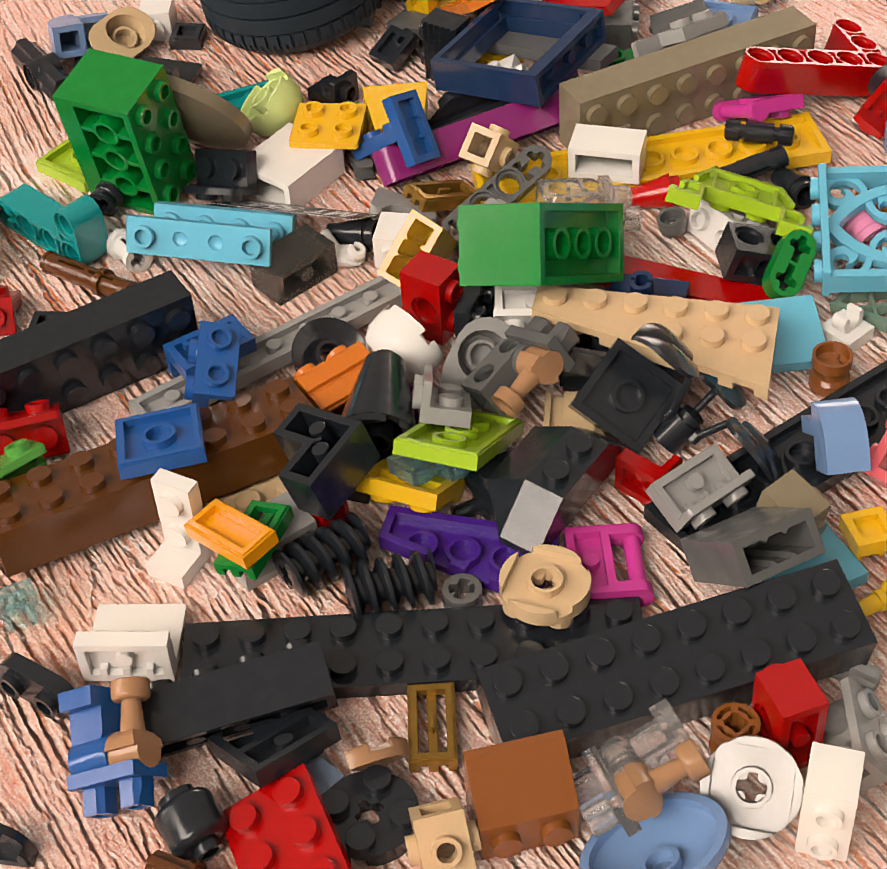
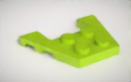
[665,167,814,236]

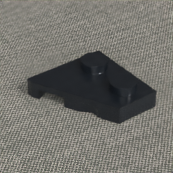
[207,707,342,789]

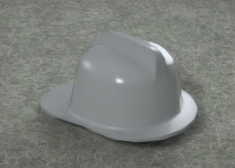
[441,317,510,410]

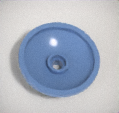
[579,792,731,869]

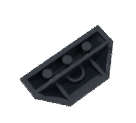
[487,426,628,555]

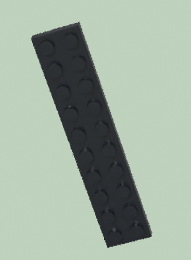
[180,597,642,699]

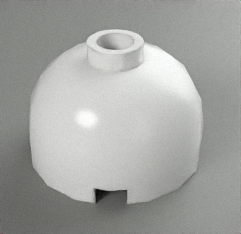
[365,304,443,383]

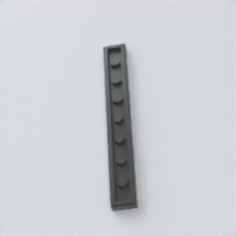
[386,10,619,71]

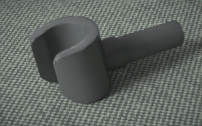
[344,151,375,181]

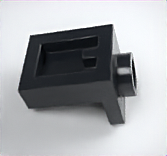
[368,25,423,72]
[307,69,359,103]

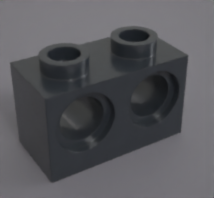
[715,221,802,288]

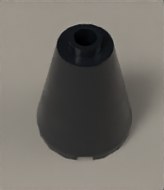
[341,349,416,464]

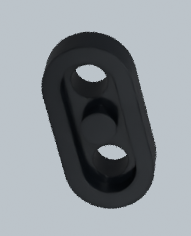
[0,652,74,719]

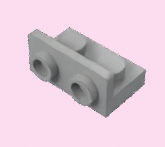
[412,364,472,428]
[823,676,887,793]

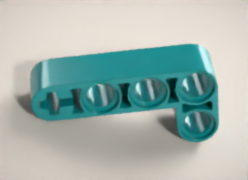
[0,183,108,265]

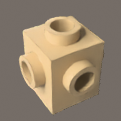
[458,122,520,178]
[404,796,482,869]

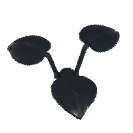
[631,323,782,484]

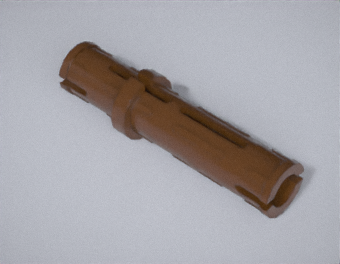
[40,251,138,298]

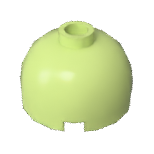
[240,68,303,137]

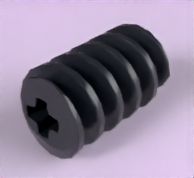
[272,512,371,598]
[341,548,438,617]

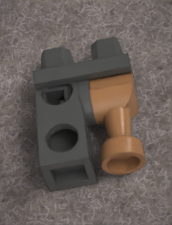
[461,316,580,419]

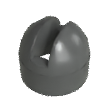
[656,207,687,239]

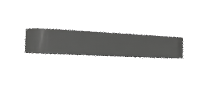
[441,145,552,238]

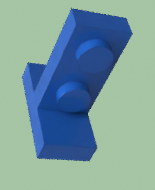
[351,89,441,168]

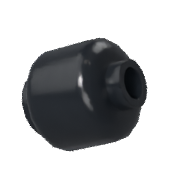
[154,784,230,862]

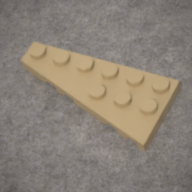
[532,285,780,401]

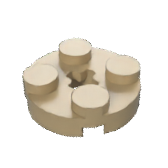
[499,544,591,629]

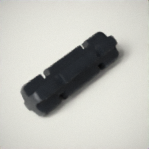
[724,119,795,146]

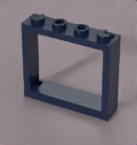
[430,0,607,107]

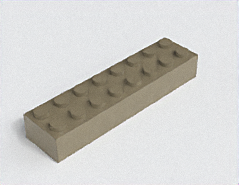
[559,6,817,149]

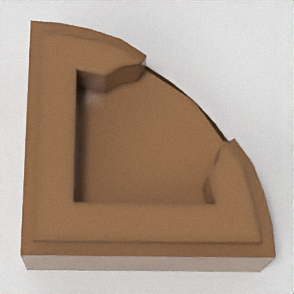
[345,737,411,771]

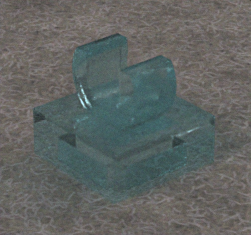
[0,578,38,634]

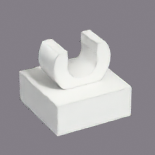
[821,302,875,353]

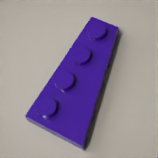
[378,505,560,594]

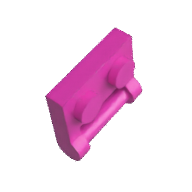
[712,93,804,122]
[564,523,655,607]

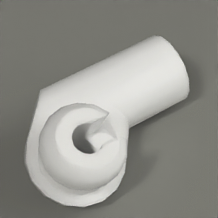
[314,229,366,267]

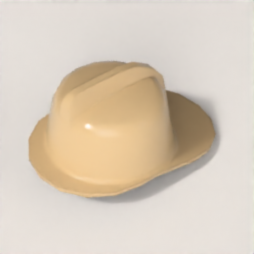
[88,7,155,58]

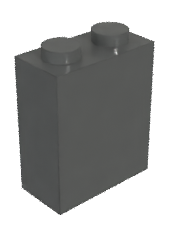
[680,507,826,588]

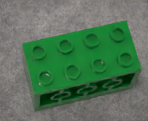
[52,48,196,215]
[457,202,624,286]

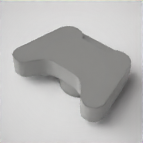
[369,188,437,222]

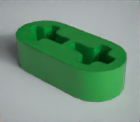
[762,229,817,299]

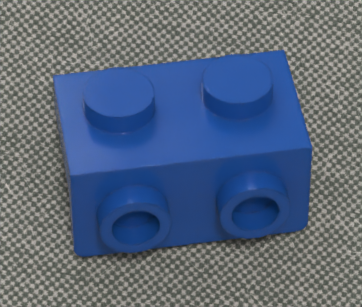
[184,321,241,408]

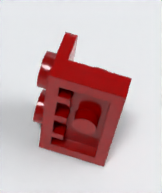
[0,399,70,458]

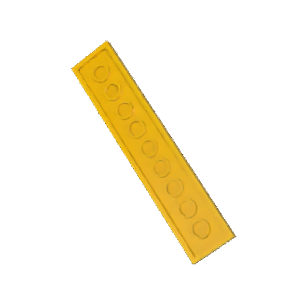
[471,112,832,204]

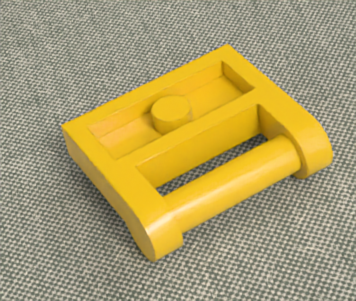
[356,459,465,513]

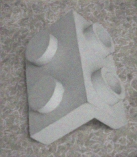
[645,443,756,533]

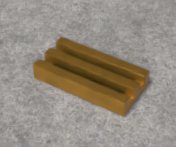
[403,179,480,212]
[407,682,458,773]

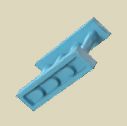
[126,201,297,267]

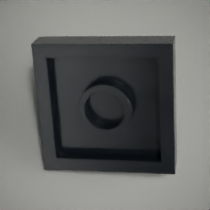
[568,338,682,454]

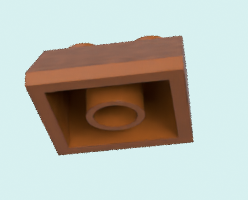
[463,729,580,860]

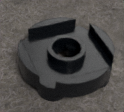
[322,765,419,866]

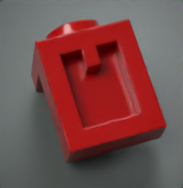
[614,448,683,505]

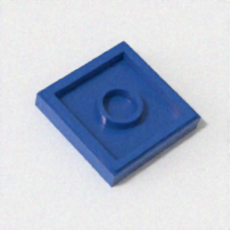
[115,403,207,480]

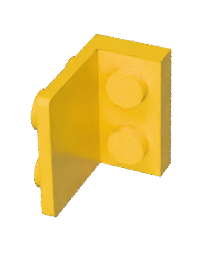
[289,101,369,150]

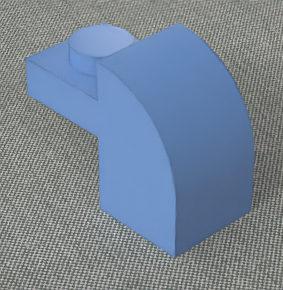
[47,12,108,59]
[801,397,871,475]

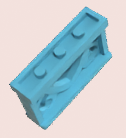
[810,163,887,296]

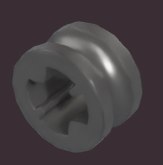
[442,573,483,608]

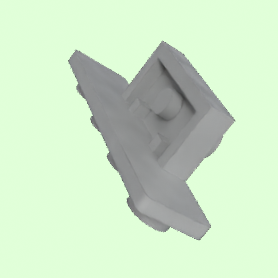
[631,9,729,58]

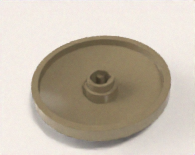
[167,74,253,149]

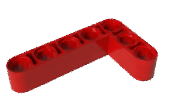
[735,18,887,97]

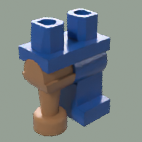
[58,676,168,819]

